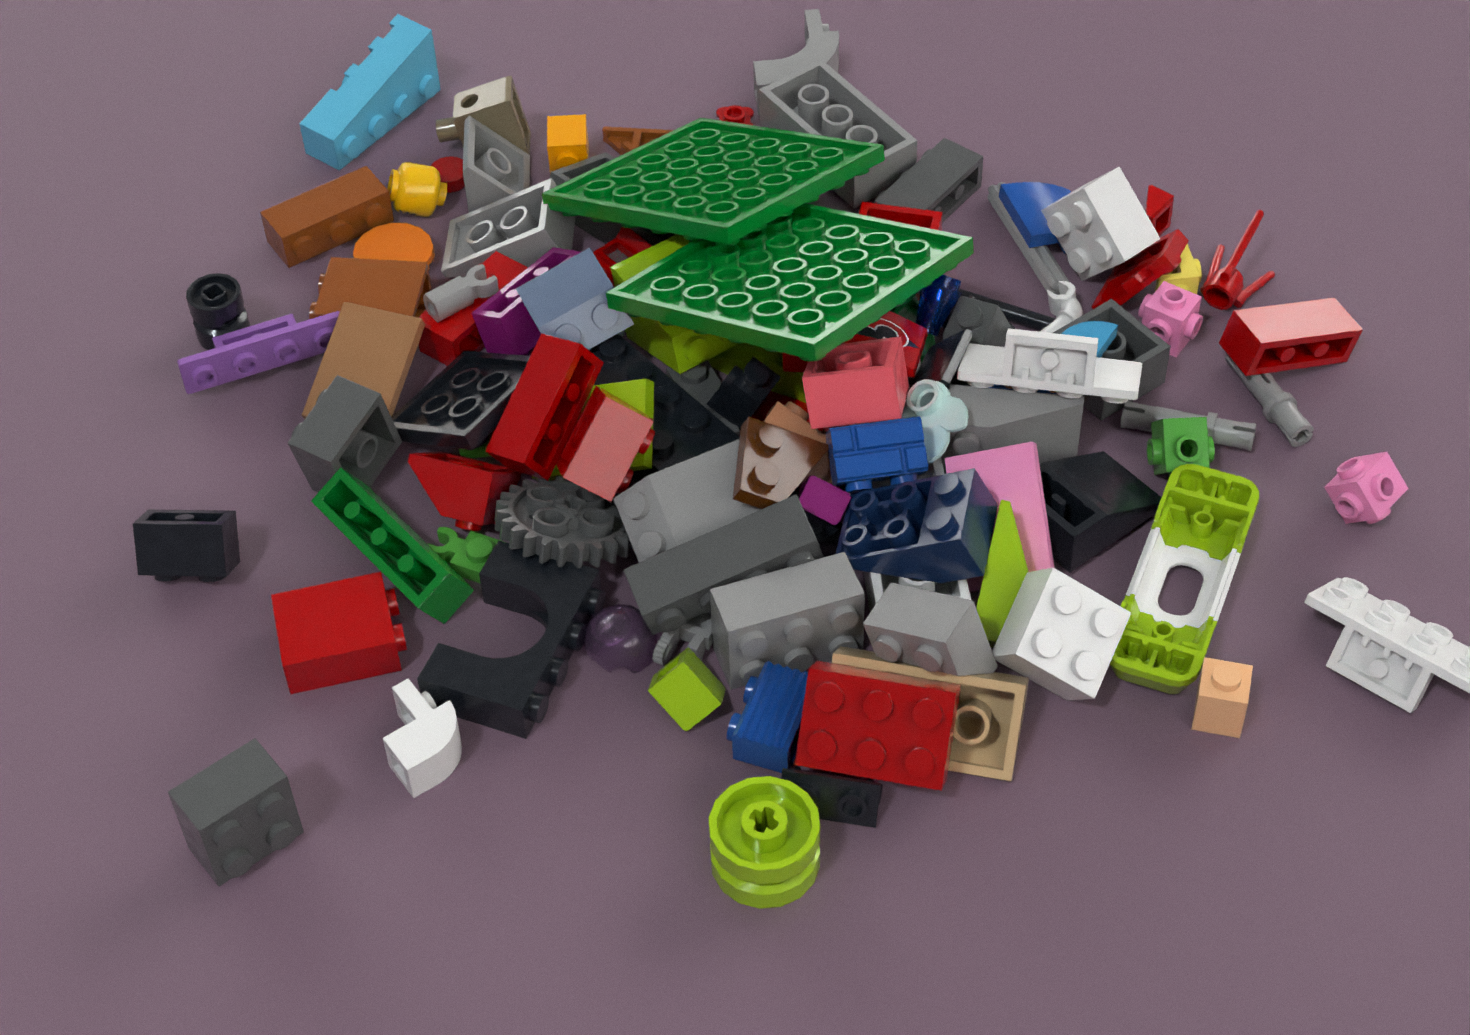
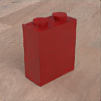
[271,572,407,695]

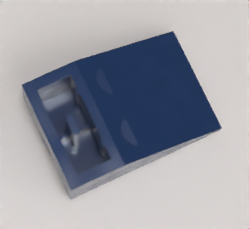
[836,468,998,583]

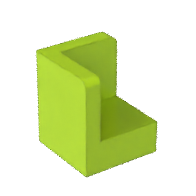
[648,647,726,731]

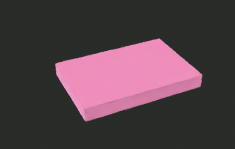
[944,441,1055,594]

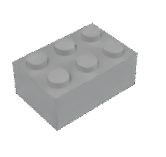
[710,552,865,690]

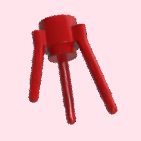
[1200,210,1275,310]

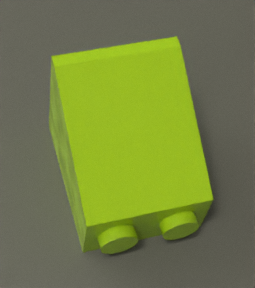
[610,234,740,374]

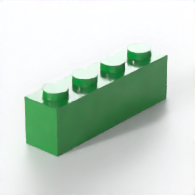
[311,467,474,624]

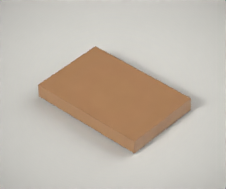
[302,302,425,419]

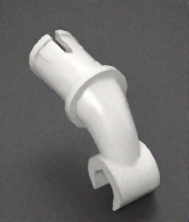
[1039,281,1083,333]

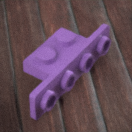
[177,311,340,394]

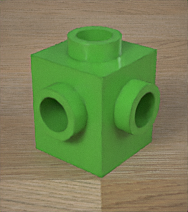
[1146,417,1215,478]

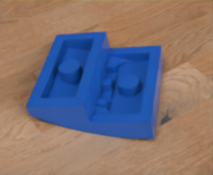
[999,182,1071,254]

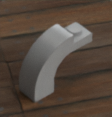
[753,9,839,115]

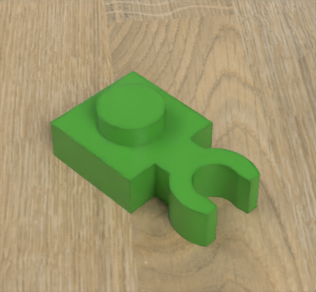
[428,527,506,584]

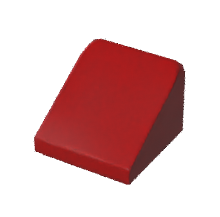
[1145,185,1174,236]

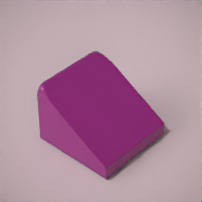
[798,475,851,525]

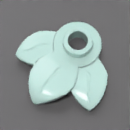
[901,379,969,463]

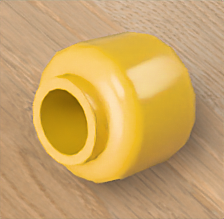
[387,162,447,217]

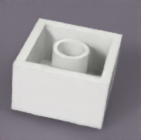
[1041,167,1160,281]
[992,568,1131,701]

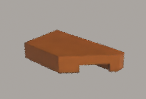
[602,126,673,155]

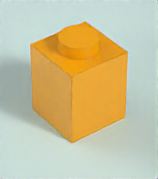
[547,114,589,174]

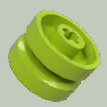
[708,776,820,909]

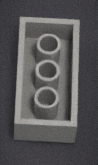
[759,59,917,209]

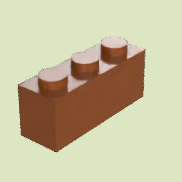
[260,166,394,268]

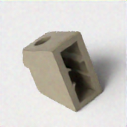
[436,76,531,155]

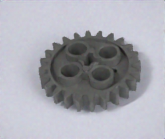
[495,475,634,568]

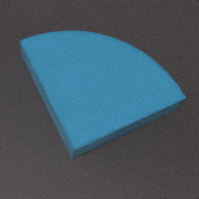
[1061,321,1118,358]

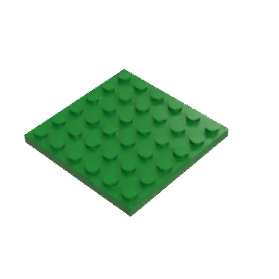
[542,117,885,246]
[606,203,974,361]

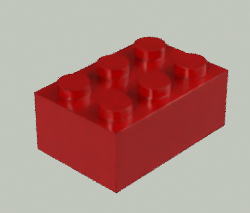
[795,661,961,791]

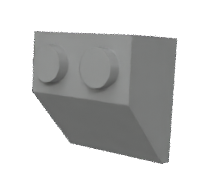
[863,583,997,676]

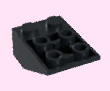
[1040,451,1161,573]

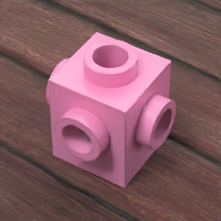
[1138,281,1203,358]
[1324,452,1409,524]

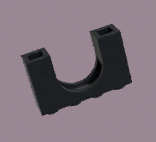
[417,541,606,739]

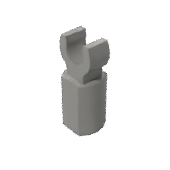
[423,264,499,323]

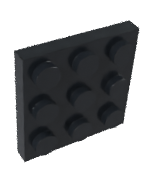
[392,351,530,450]

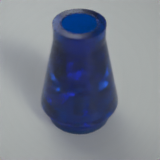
[915,275,962,337]

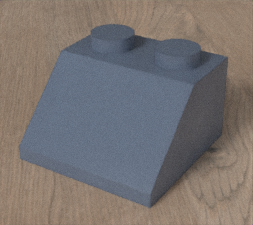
[516,247,634,350]

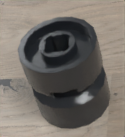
[186,273,250,350]

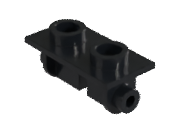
[781,766,883,828]

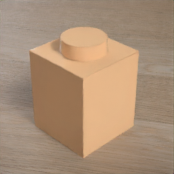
[1191,657,1253,738]

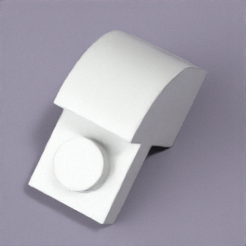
[383,678,462,798]

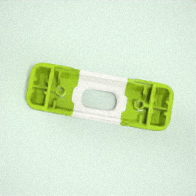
[1110,464,1259,694]

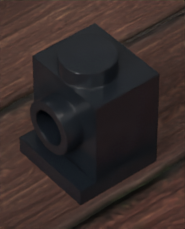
[707,356,781,430]

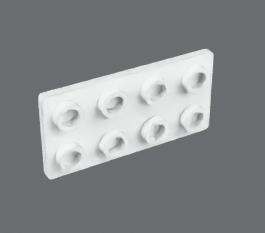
[957,328,1142,404]
[1305,577,1470,713]

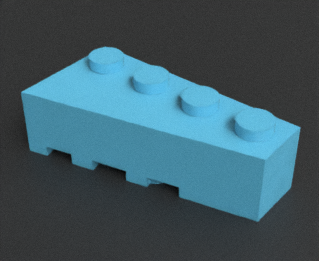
[299,14,441,171]

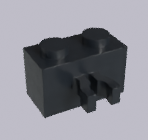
[133,509,240,582]

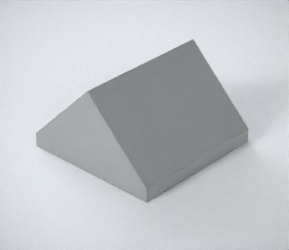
[463,115,530,212]

